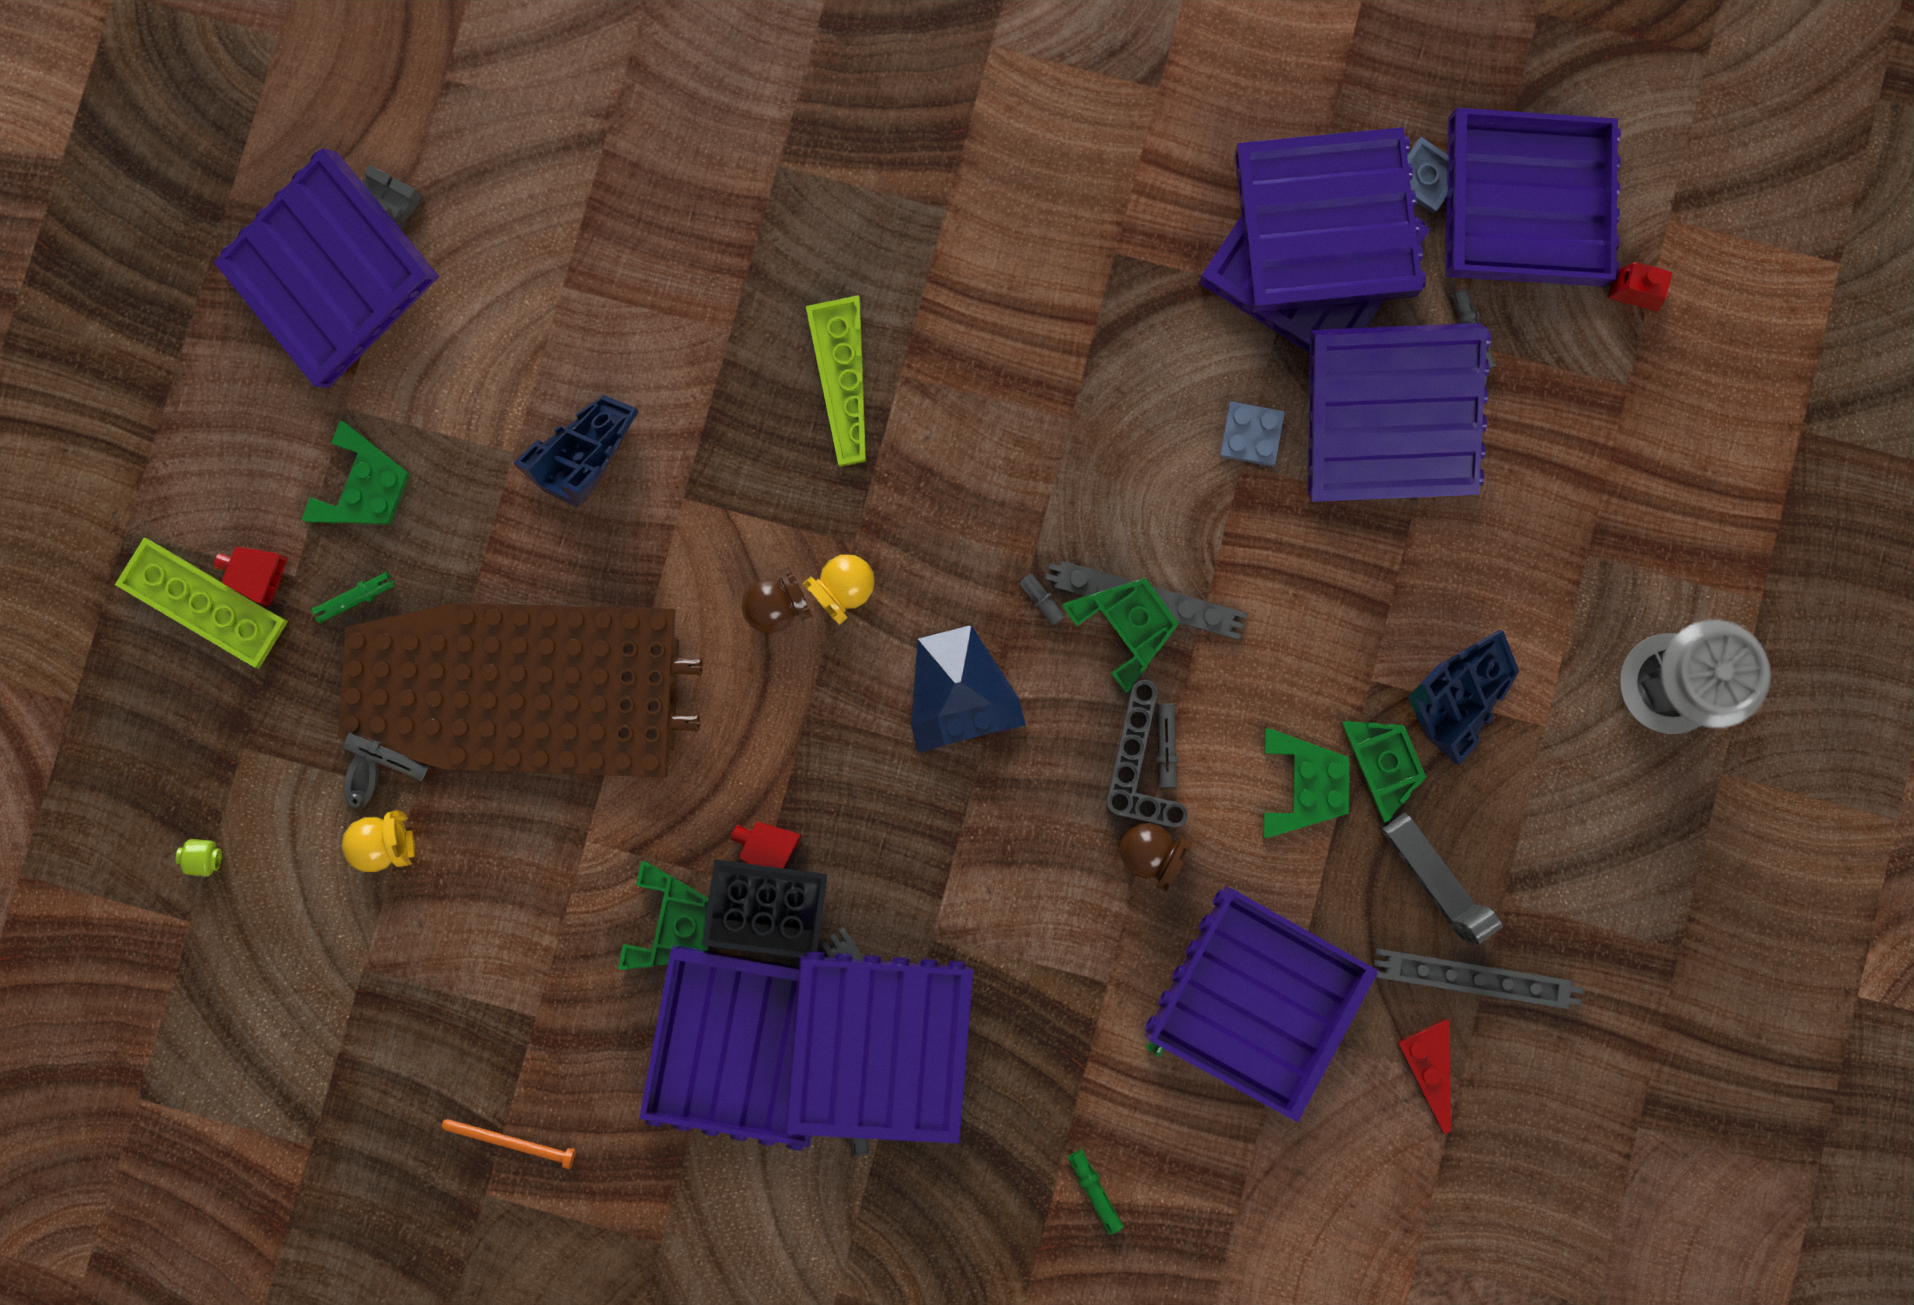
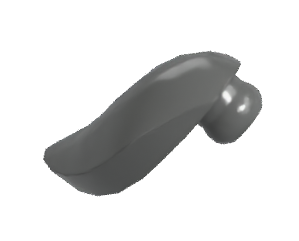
[344,754,379,809]

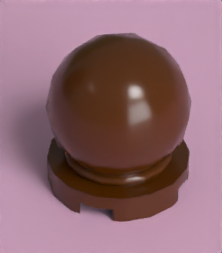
[741,566,813,634]
[1120,823,1192,892]

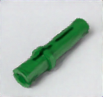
[311,571,395,624]
[1067,1149,1124,1235]

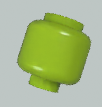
[176,839,222,877]

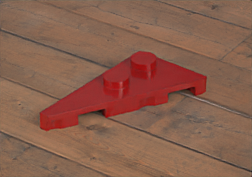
[1397,1019,1451,1134]

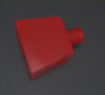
[1607,262,1672,312]
[214,547,288,607]
[730,822,802,869]

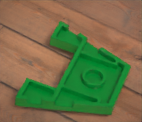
[301,421,410,525]
[1062,577,1179,693]
[1263,728,1349,838]
[618,861,710,970]

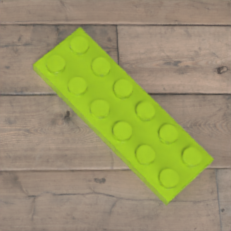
[115,537,288,669]

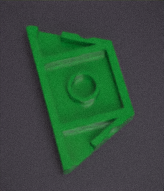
[1341,721,1426,823]

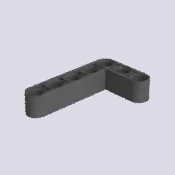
[1106,680,1188,828]
[1381,812,1503,944]

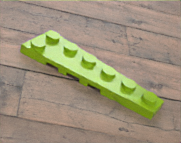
[806,295,866,467]

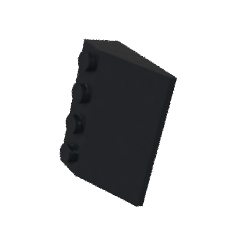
[701,859,828,958]

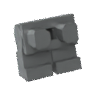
[363,165,423,230]

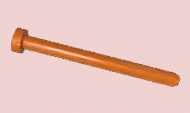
[441,1119,576,1170]

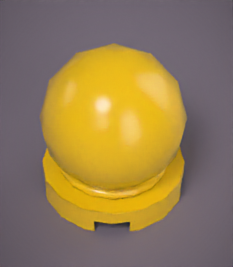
[803,555,875,625]
[341,810,415,872]

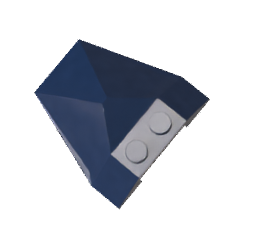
[513,395,638,507]
[911,625,1026,753]
[1408,630,1519,765]

